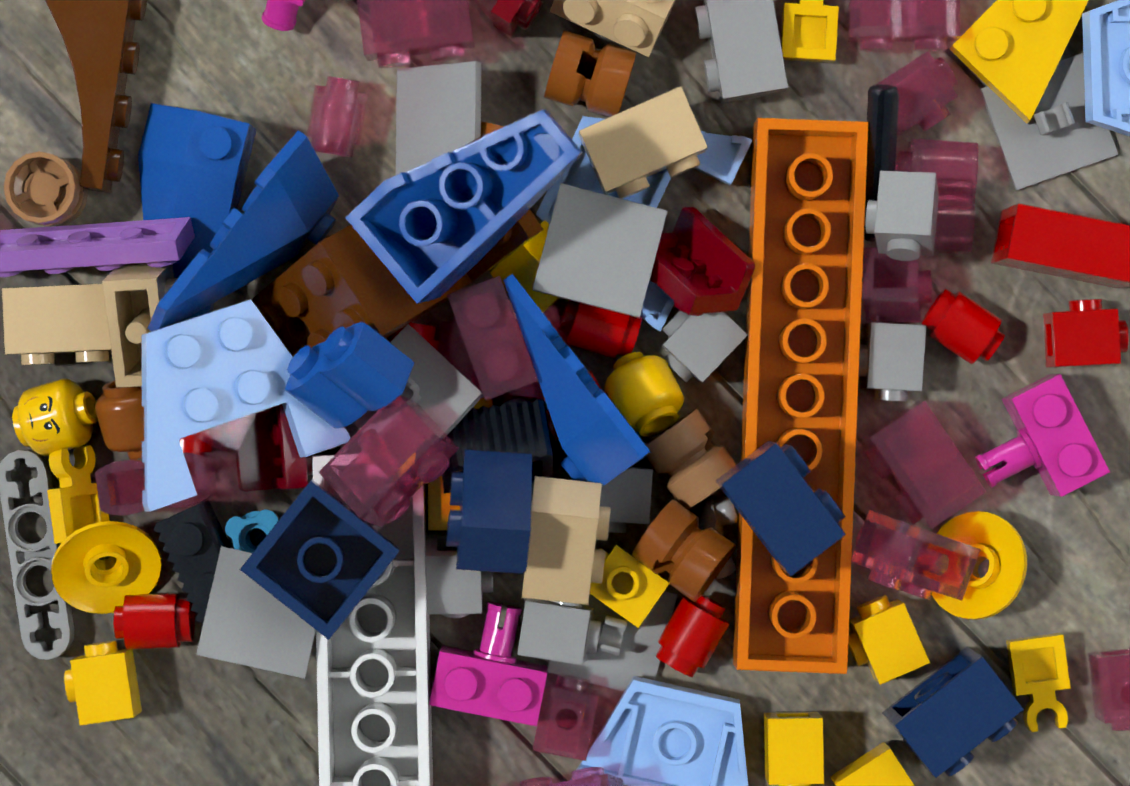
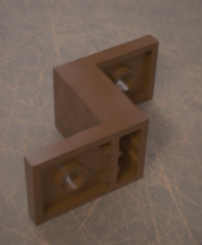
[252,136,544,357]

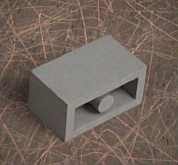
[695,0,788,104]

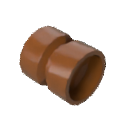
[544,30,637,118]
[632,500,736,602]

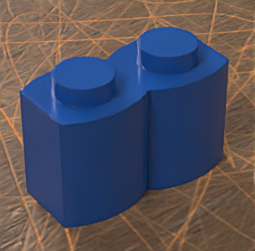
[284,322,415,429]

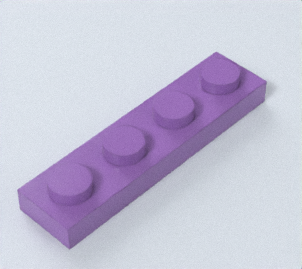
[0,217,195,277]

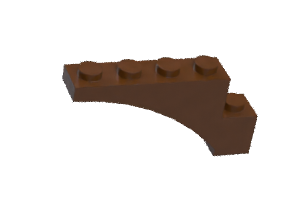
[45,0,147,193]

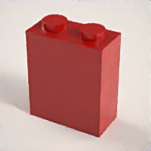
[991,203,1130,288]

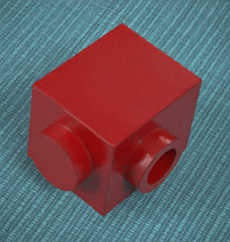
[1043,299,1129,367]

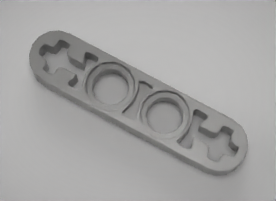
[0,450,75,660]

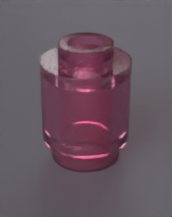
[307,76,368,158]

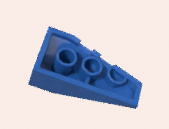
[138,103,257,322]
[345,109,583,304]
[147,130,339,332]
[503,274,650,487]

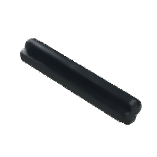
[864,84,899,242]

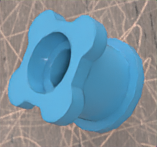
[225,509,280,553]

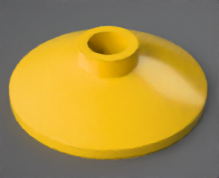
[925,511,1027,620]
[51,521,161,614]

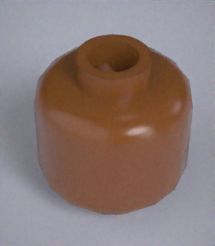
[94,380,144,459]

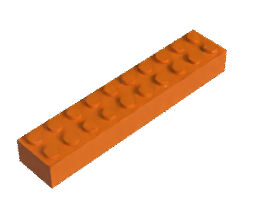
[733,118,868,674]

